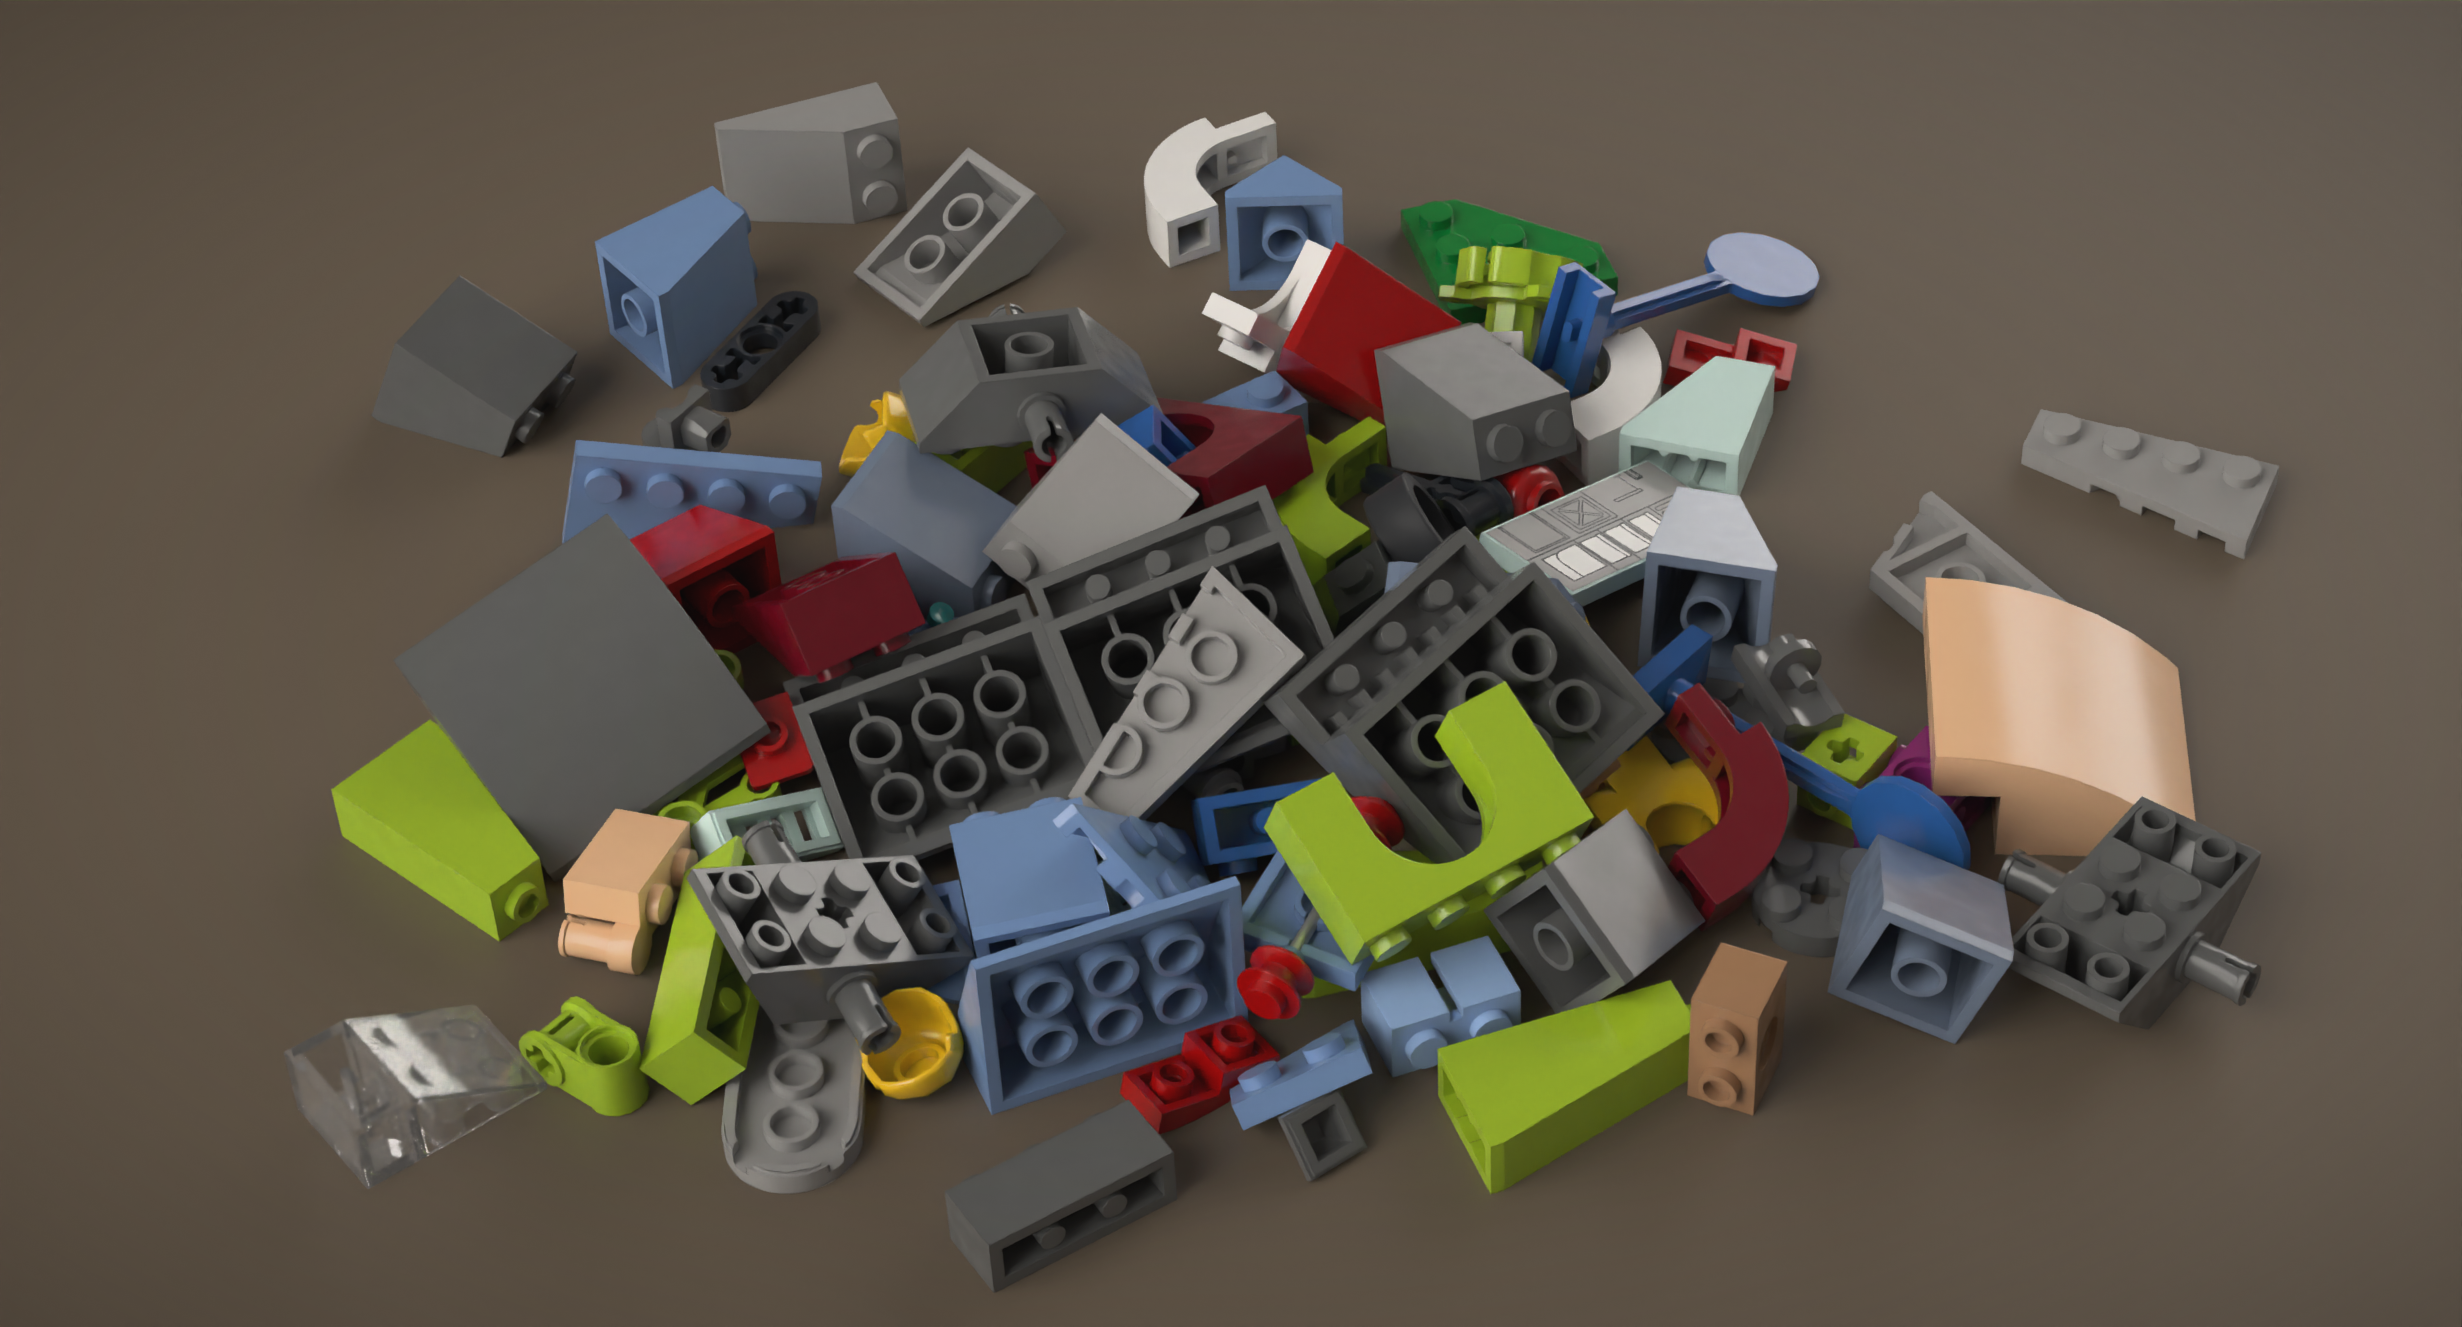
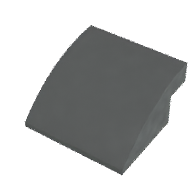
[1026,485,1334,776]
[393,514,771,882]
[1263,526,1665,864]
[783,594,1095,861]

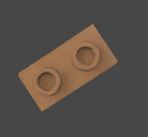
[1687,942,1788,1115]

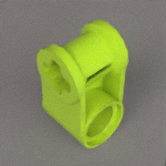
[519,996,650,1116]

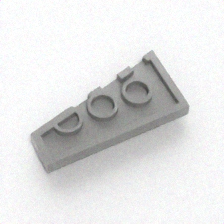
[2021,409,2279,560]
[1068,566,1307,820]

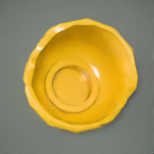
[839,391,916,477]
[855,987,964,1100]

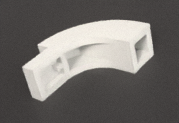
[1144,112,1277,268]
[1202,239,1331,373]
[1556,327,1662,486]

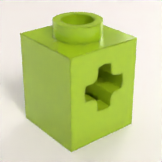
[1797,714,1898,830]

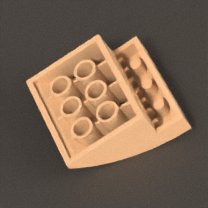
[1922,577,2196,856]

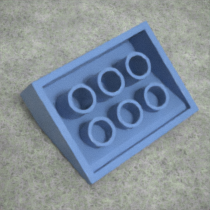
[958,876,1248,1115]

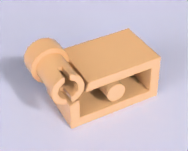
[558,808,698,975]

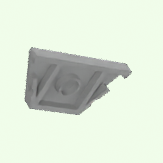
[1869,491,2068,634]

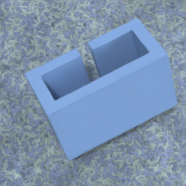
[1361,935,1521,1077]

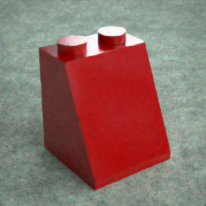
[1276,242,1461,434]
[629,505,782,654]

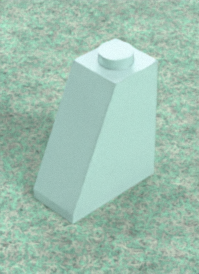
[1619,356,1775,496]

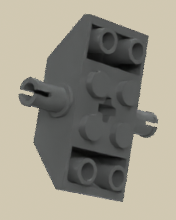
[899,304,1163,462]
[1998,796,2262,1030]
[687,820,974,1055]

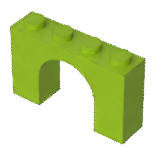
[1264,681,1594,966]

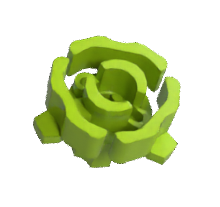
[1438,246,1583,363]

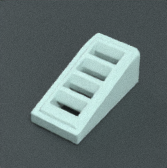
[690,787,844,862]

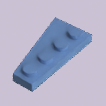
[562,440,822,544]

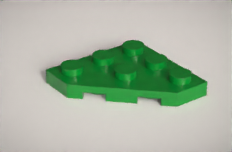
[1401,199,1618,325]

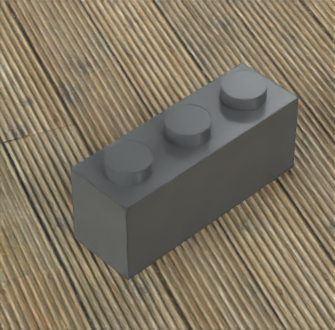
[945,1099,1177,1293]

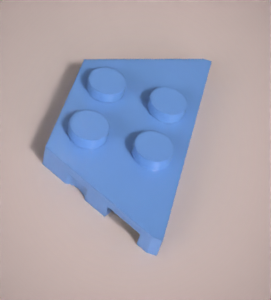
[1053,803,1211,909]

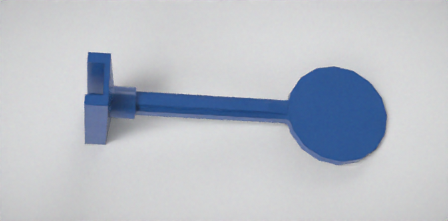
[1532,232,1820,398]
[1627,624,1971,870]

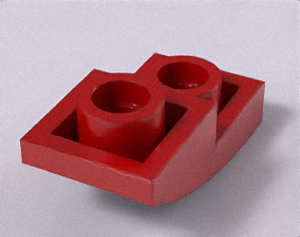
[1120,1015,1280,1135]

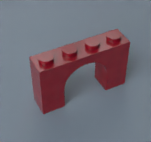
[1024,397,1314,520]

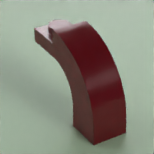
[1665,682,1789,932]

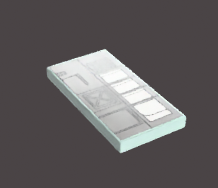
[1479,459,1693,606]

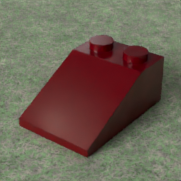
[731,552,926,683]

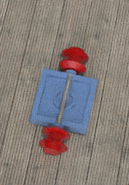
[1237,796,1405,1019]

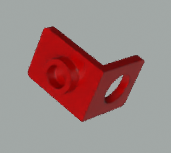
[740,691,814,791]

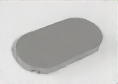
[721,1004,868,1194]

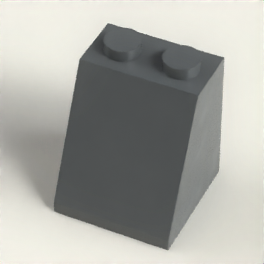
[371,275,578,457]
[1374,322,1578,481]
[1483,809,1705,1014]

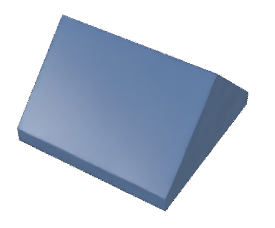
[1225,155,1344,291]

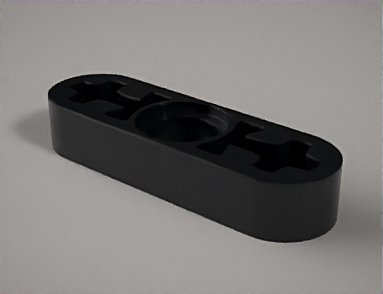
[700,291,821,412]

